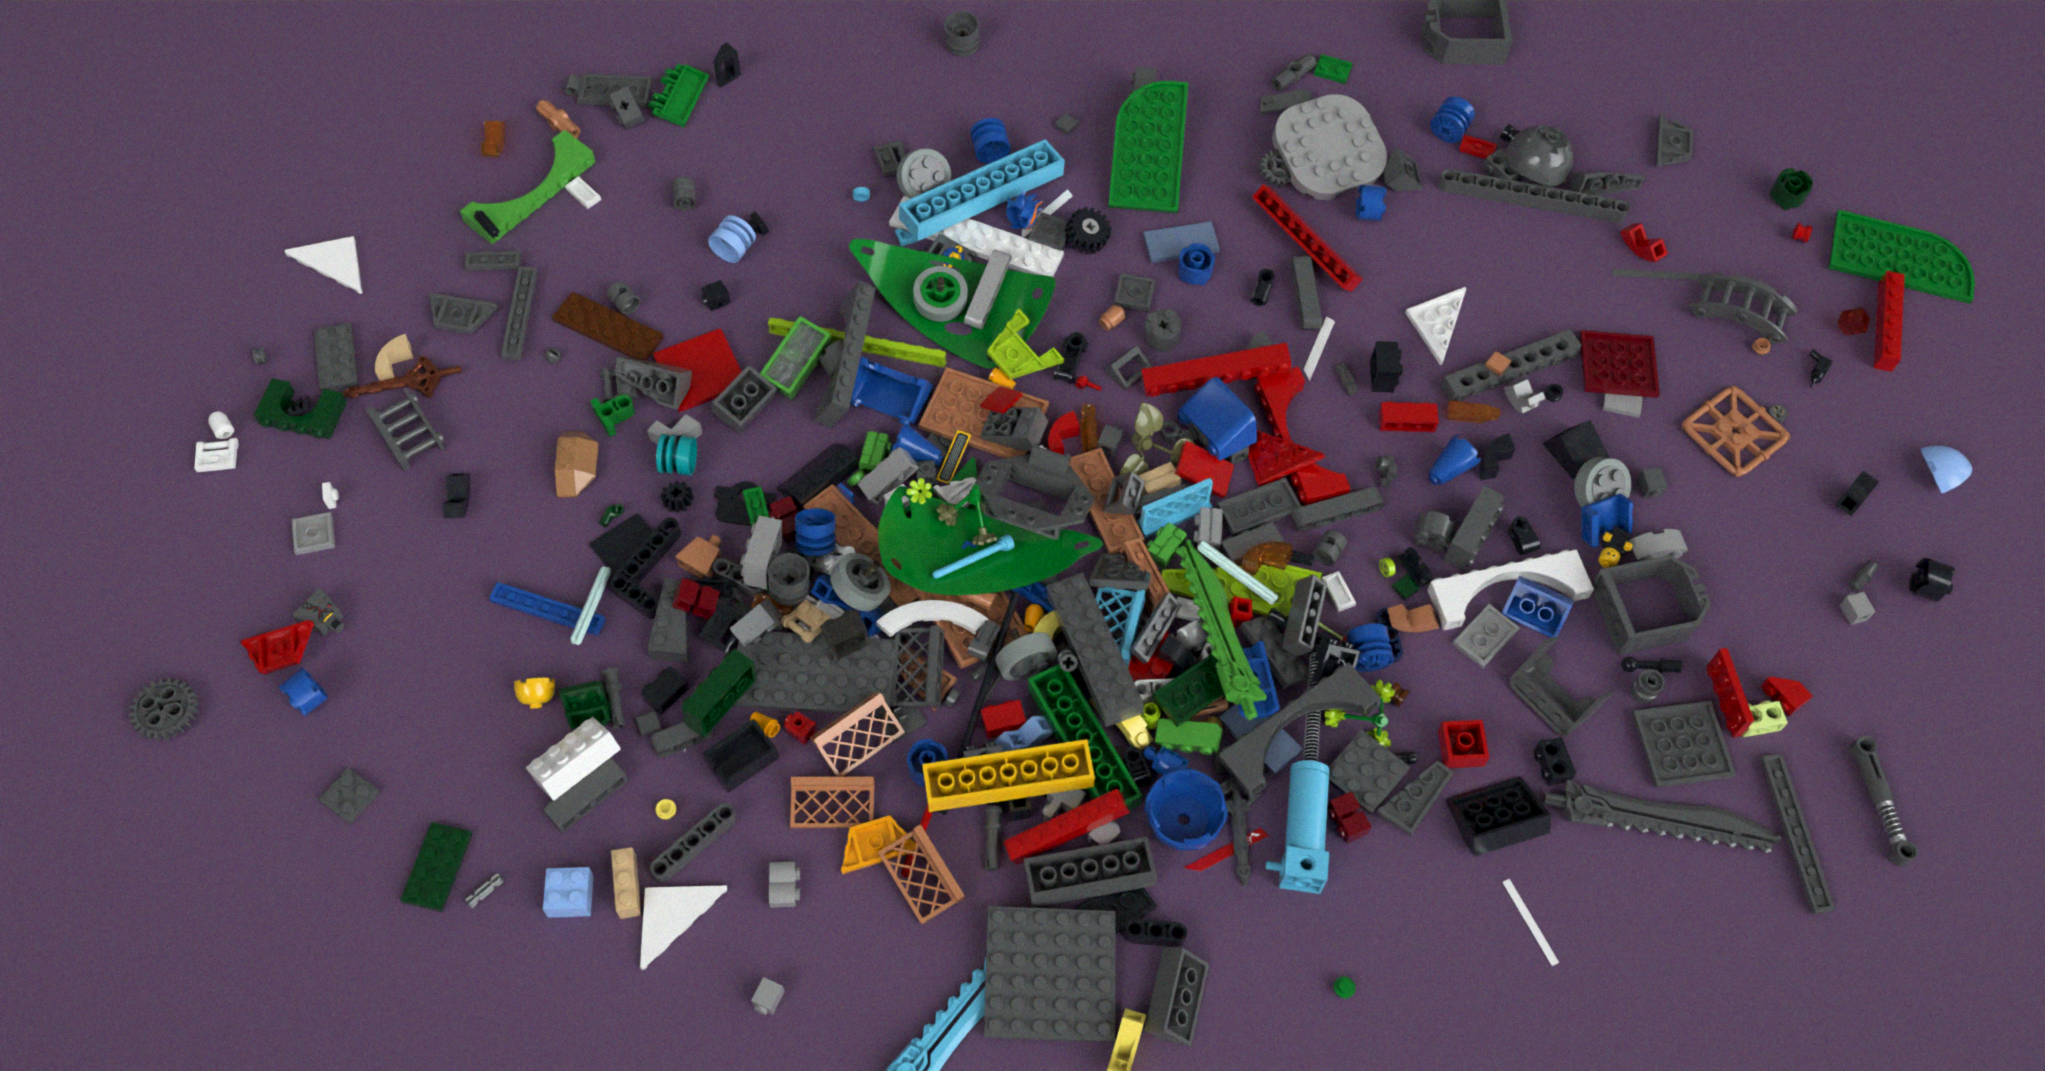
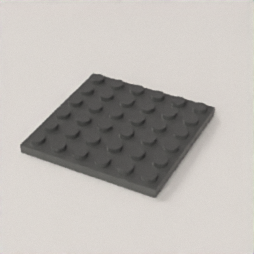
[984,906,1115,1043]

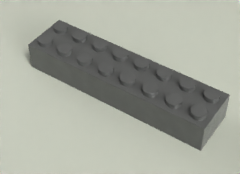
[1046,573,1143,727]

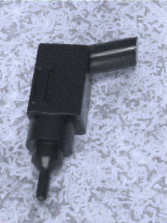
[1809,349,1833,388]

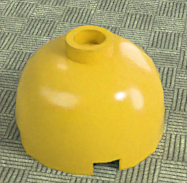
[514,678,555,709]

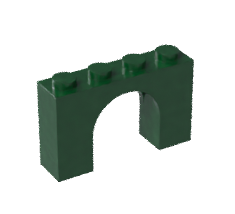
[254,378,347,439]

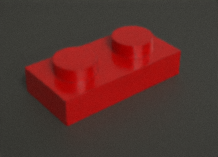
[1459,134,1497,159]

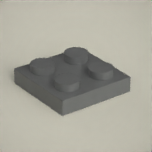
[1028,212,1068,251]
[1114,273,1156,312]
[319,768,380,824]

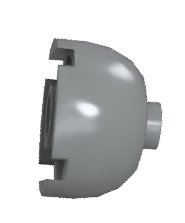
[1170,618,1209,653]

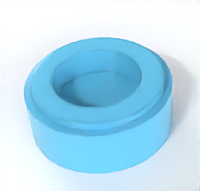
[853,187,870,202]

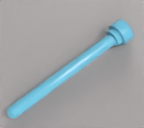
[932,534,1014,579]

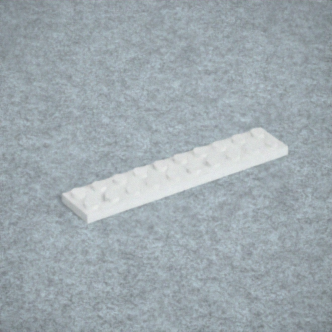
[889,196,1064,277]

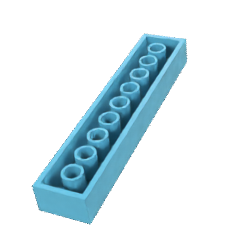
[899,139,1065,241]

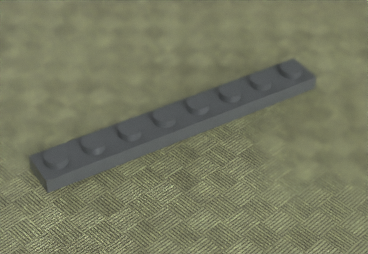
[1760,754,1835,915]

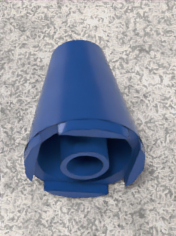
[889,424,944,466]
[1428,435,1481,486]

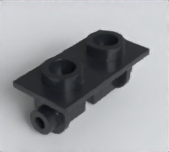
[1397,547,1433,587]
[694,577,738,598]

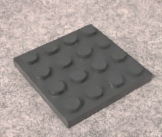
[1632,701,1736,788]

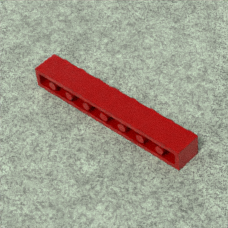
[1252,184,1363,292]
[1141,342,1291,397]

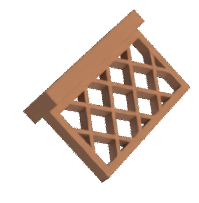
[810,691,905,777]
[790,776,875,828]
[878,824,965,925]

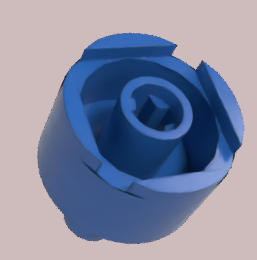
[1356,184,1386,221]
[1178,243,1215,285]
[278,667,328,716]
[907,739,948,787]

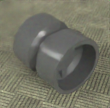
[672,177,696,211]
[607,281,641,315]
[1312,530,1347,566]
[1631,669,1665,704]

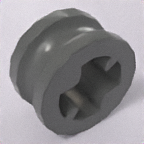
[252,347,267,365]

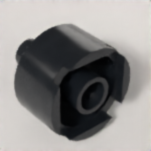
[1909,558,1955,602]

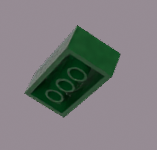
[681,648,757,738]

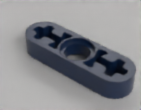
[1375,608,1403,663]

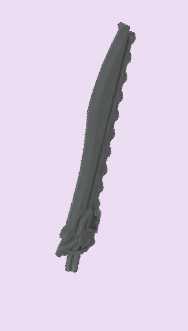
[1543,780,1782,854]

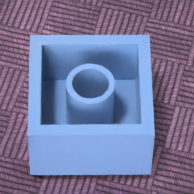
[543,867,594,918]

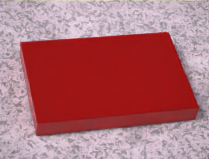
[1175,440,1234,498]

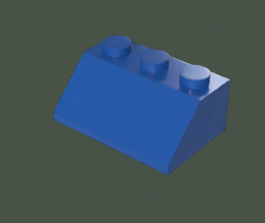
[1502,576,1574,638]

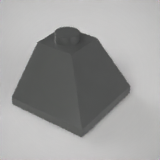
[1384,147,1423,191]

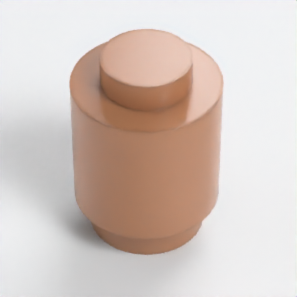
[1098,305,1125,331]

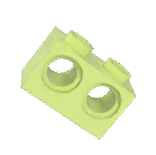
[1742,701,1788,737]

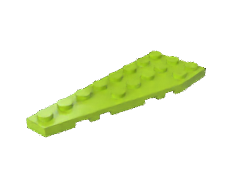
[1161,564,1322,617]

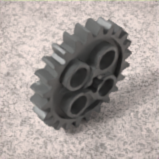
[128,677,199,742]

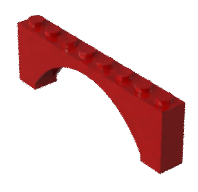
[1254,366,1351,506]

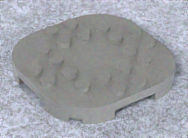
[1272,94,1387,200]

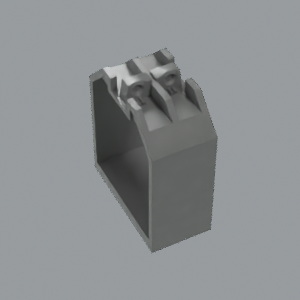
[1421,0,1512,65]
[1592,555,1711,655]

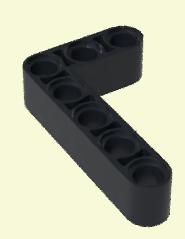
[610,517,681,619]

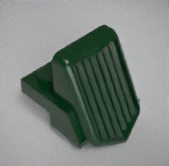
[559,680,611,729]

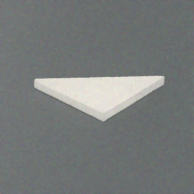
[284,236,362,294]
[1405,287,1467,365]
[640,885,728,970]

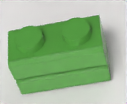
[859,431,893,473]
[1146,523,1187,569]

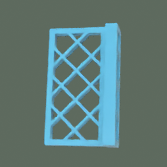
[1136,478,1213,539]
[1096,587,1145,668]

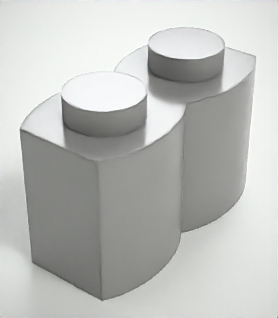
[769,861,800,908]

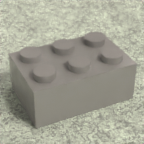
[740,516,782,589]

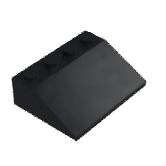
[1446,776,1551,857]

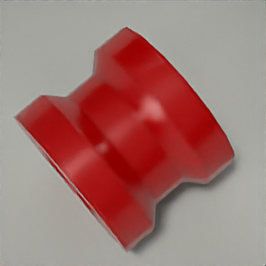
[1792,223,1812,243]

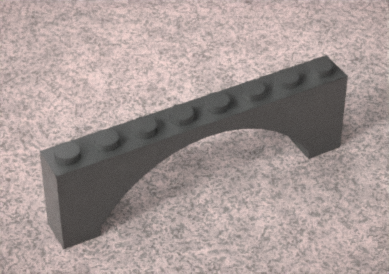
[814,281,876,427]
[1219,663,1380,798]

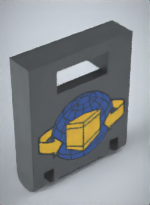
[927,234,976,271]

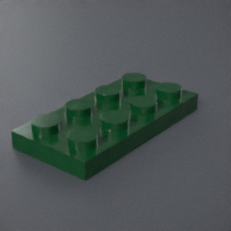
[1152,655,1225,727]
[400,822,472,912]

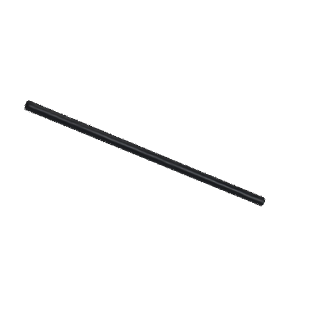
[938,592,1020,815]

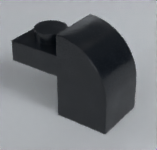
[1835,471,1880,516]

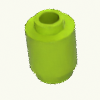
[1140,702,1161,729]

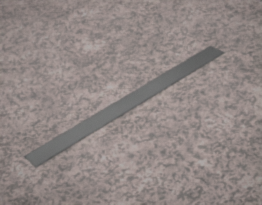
[1612,269,1702,280]

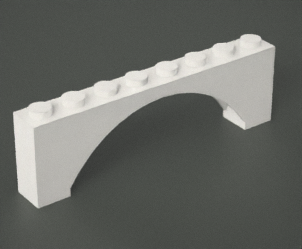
[1427,549,1594,631]

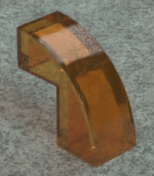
[481,121,506,157]
[1242,542,1293,575]

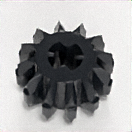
[661,480,694,513]

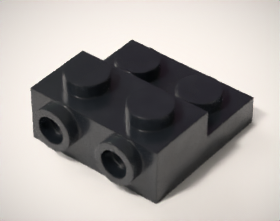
[1312,637,1361,682]

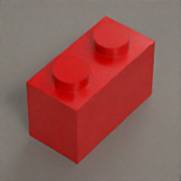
[981,699,1026,739]

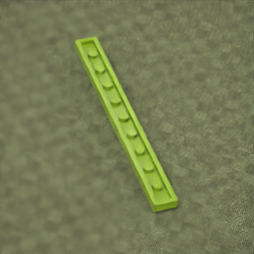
[768,317,946,368]

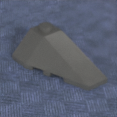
[1569,170,1645,196]
[615,356,692,409]

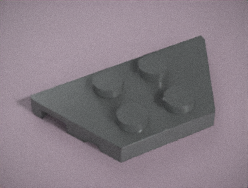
[1655,113,1694,167]
[429,293,498,334]

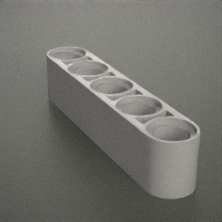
[964,249,1012,330]

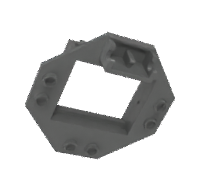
[975,442,1095,540]

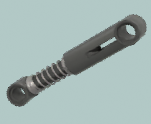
[1849,735,1918,867]

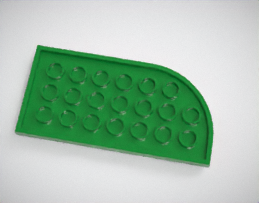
[1108,81,1188,213]
[1828,209,1975,304]

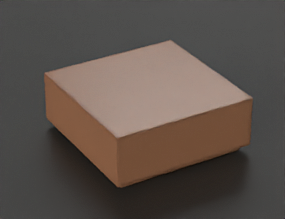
[1485,351,1511,376]

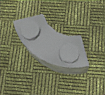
[1629,529,1688,561]

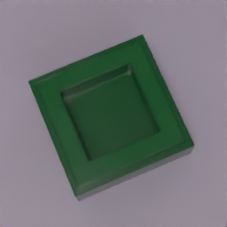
[1392,574,1420,601]

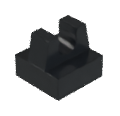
[748,211,769,235]

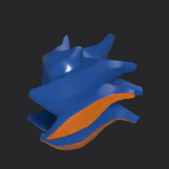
[1006,189,1043,230]

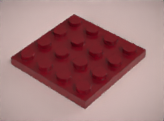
[1579,330,1660,398]

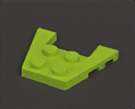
[987,309,1064,380]

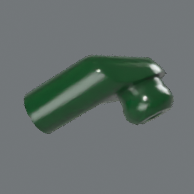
[599,504,624,527]

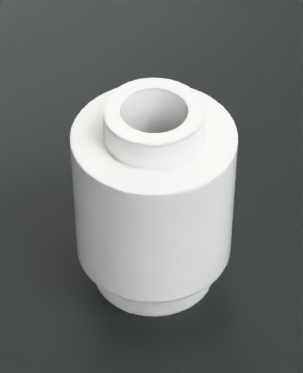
[208,411,234,439]

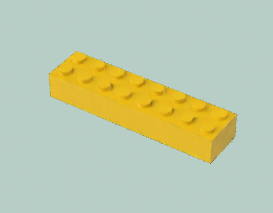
[922,739,1095,812]

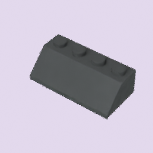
[1144,947,1209,1047]

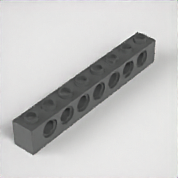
[1441,329,1582,403]

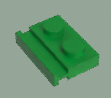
[1314,54,1353,84]

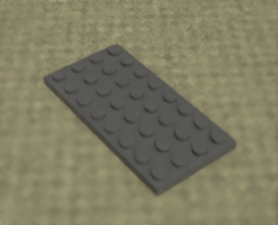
[733,631,896,717]

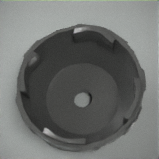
[1505,125,1574,187]

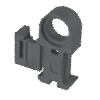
[1160,421,1200,444]

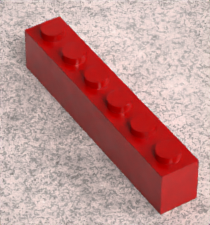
[1874,271,1905,372]
[1003,789,1130,865]

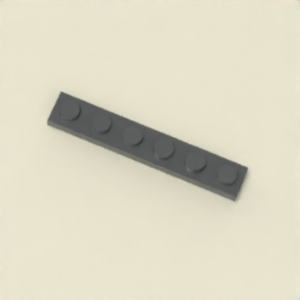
[501,267,538,360]

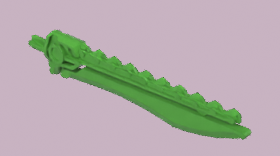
[1176,540,1267,720]

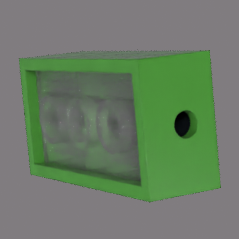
[760,316,833,400]

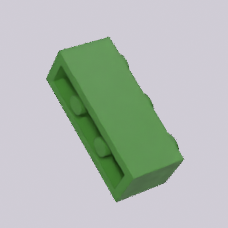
[1155,718,1222,755]

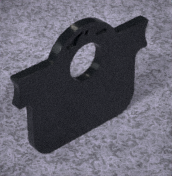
[714,481,777,526]

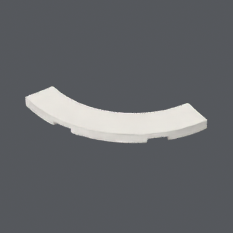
[876,600,988,637]

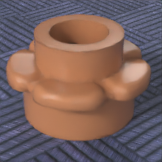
[1752,338,1771,355]

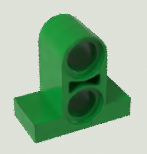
[590,395,635,437]

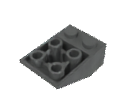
[980,407,1048,451]

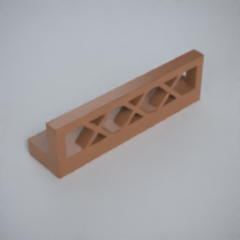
[1118,538,1170,616]

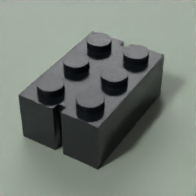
[702,719,779,793]

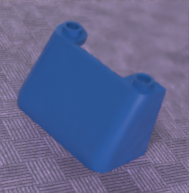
[850,357,933,425]
[1177,376,1257,461]

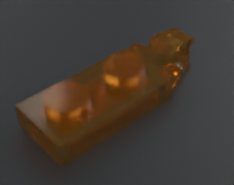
[1447,400,1500,424]
[1080,403,1099,453]

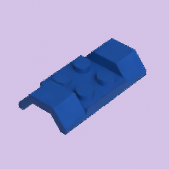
[1237,641,1280,719]

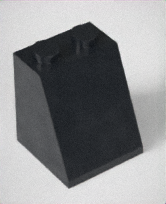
[1543,420,1610,479]

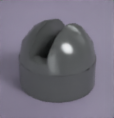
[546,347,561,364]

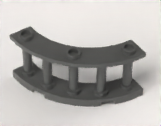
[1689,273,1798,344]

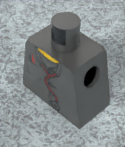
[292,588,344,636]

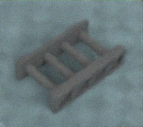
[366,388,445,471]

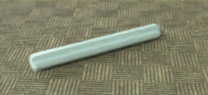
[1198,541,1278,605]
[570,566,611,645]

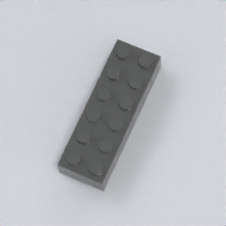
[1023,837,1157,908]

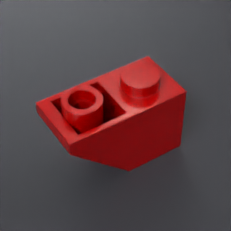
[1760,676,1813,716]

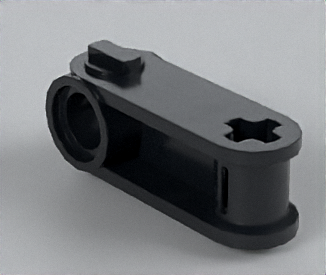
[1054,332,1089,384]

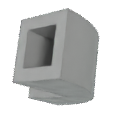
[647,414,703,444]

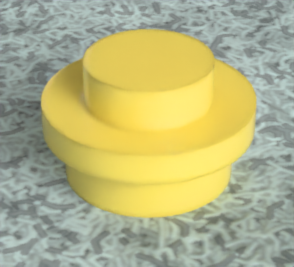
[655,799,677,820]

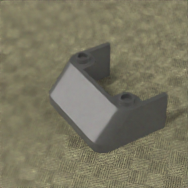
[1510,636,1614,736]

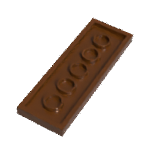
[552,291,664,361]

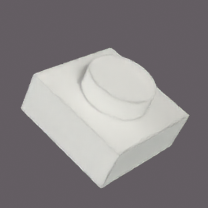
[322,482,339,509]

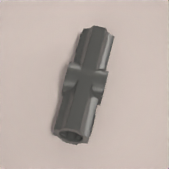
[1271,53,1317,91]

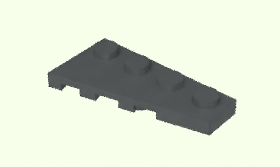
[1376,760,1455,836]

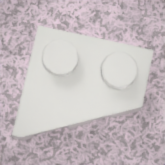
[933,477,976,508]

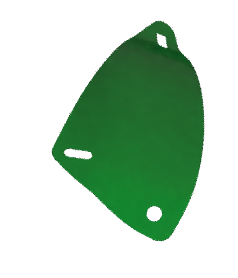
[849,238,1056,369]
[878,486,1103,595]

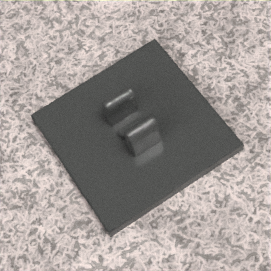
[876,693,928,743]

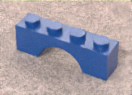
[811,574,886,637]

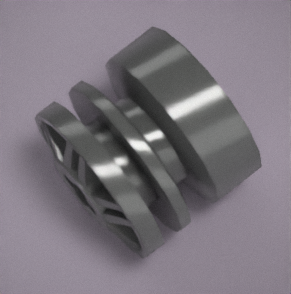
[944,11,980,57]
[768,553,810,606]

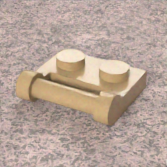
[780,599,833,643]

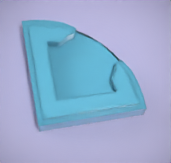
[895,229,917,246]

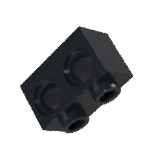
[1534,737,1576,786]

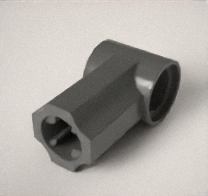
[967,620,1001,662]

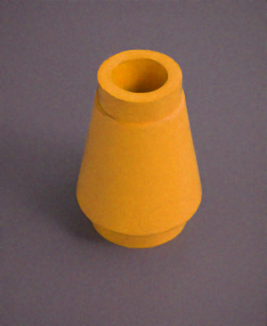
[988,367,1016,389]
[1024,604,1044,632]
[750,711,780,738]

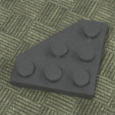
[1089,553,1151,591]

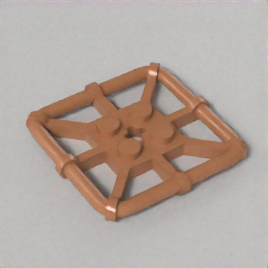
[1682,385,1790,477]

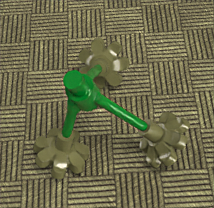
[936,484,998,545]

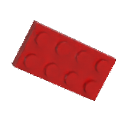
[1707,648,1754,738]

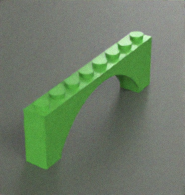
[460,130,596,244]

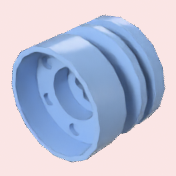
[708,215,756,263]

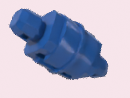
[1143,746,1191,775]

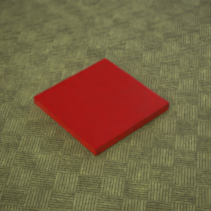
[653,328,742,412]

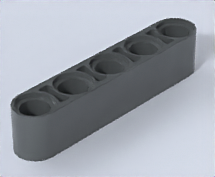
[1291,255,1322,330]
[1291,487,1385,532]
[650,803,736,883]

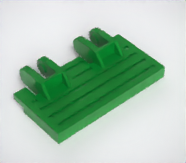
[648,63,710,128]

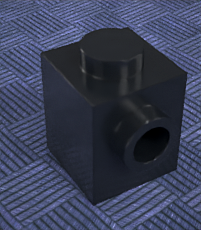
[701,280,731,311]

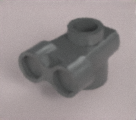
[1374,455,1398,487]

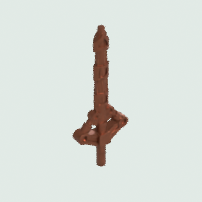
[342,355,462,398]

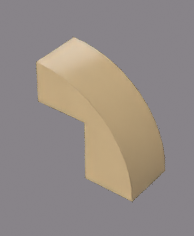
[375,334,414,381]

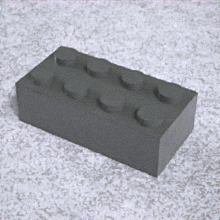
[1443,486,1505,571]

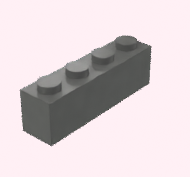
[1282,575,1327,656]
[543,757,628,834]

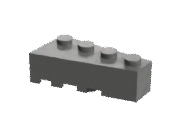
[647,579,690,664]

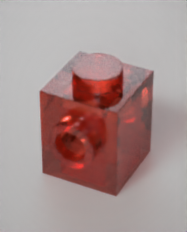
[1837,307,1870,336]

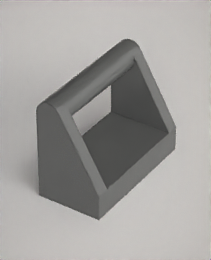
[1104,345,1152,390]
[1103,471,1145,515]

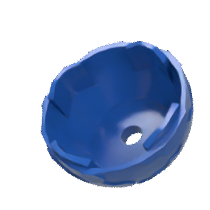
[1145,768,1228,851]

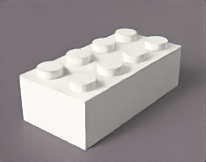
[526,717,621,801]

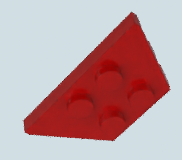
[241,620,314,674]
[1128,631,1175,682]

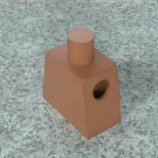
[675,535,722,579]

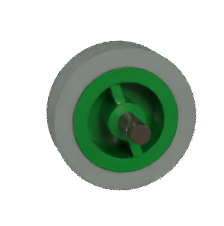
[913,266,968,322]

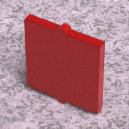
[980,386,1023,414]

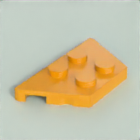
[841,815,920,874]

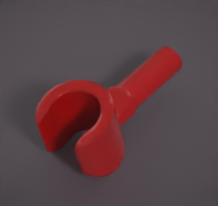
[1075,375,1102,391]

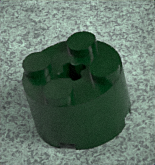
[1770,168,1813,210]

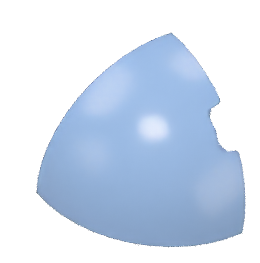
[1920,446,1972,493]

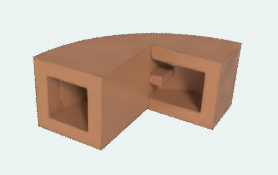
[1387,604,1439,632]

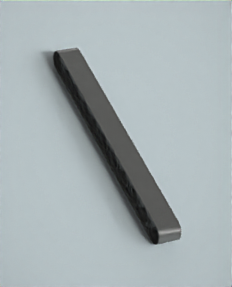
[1438,169,1630,223]

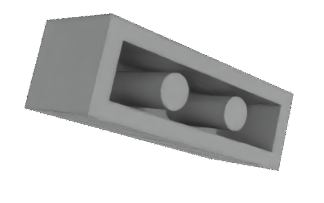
[858,447,919,505]

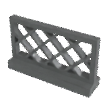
[891,625,945,708]

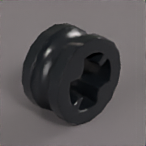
[1545,384,1563,402]

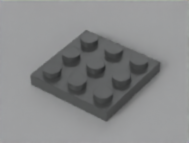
[1329,729,1410,815]

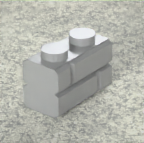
[1193,507,1223,551]

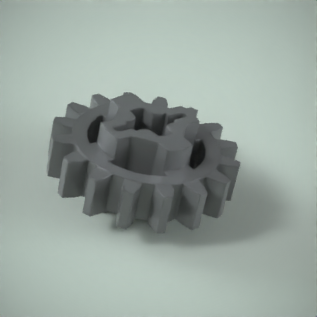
[1257,151,1291,187]

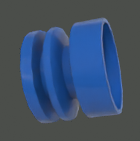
[1430,96,1475,143]
[970,118,1011,164]
[795,508,836,556]
[1346,623,1394,672]

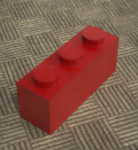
[1378,401,1439,432]

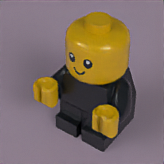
[1598,526,1633,568]

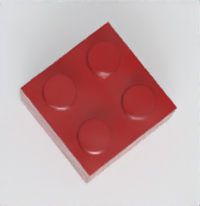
[1437,720,1490,768]

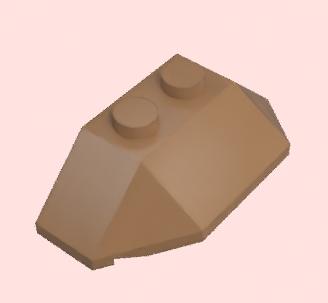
[555,431,599,498]

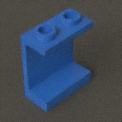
[1581,493,1633,548]

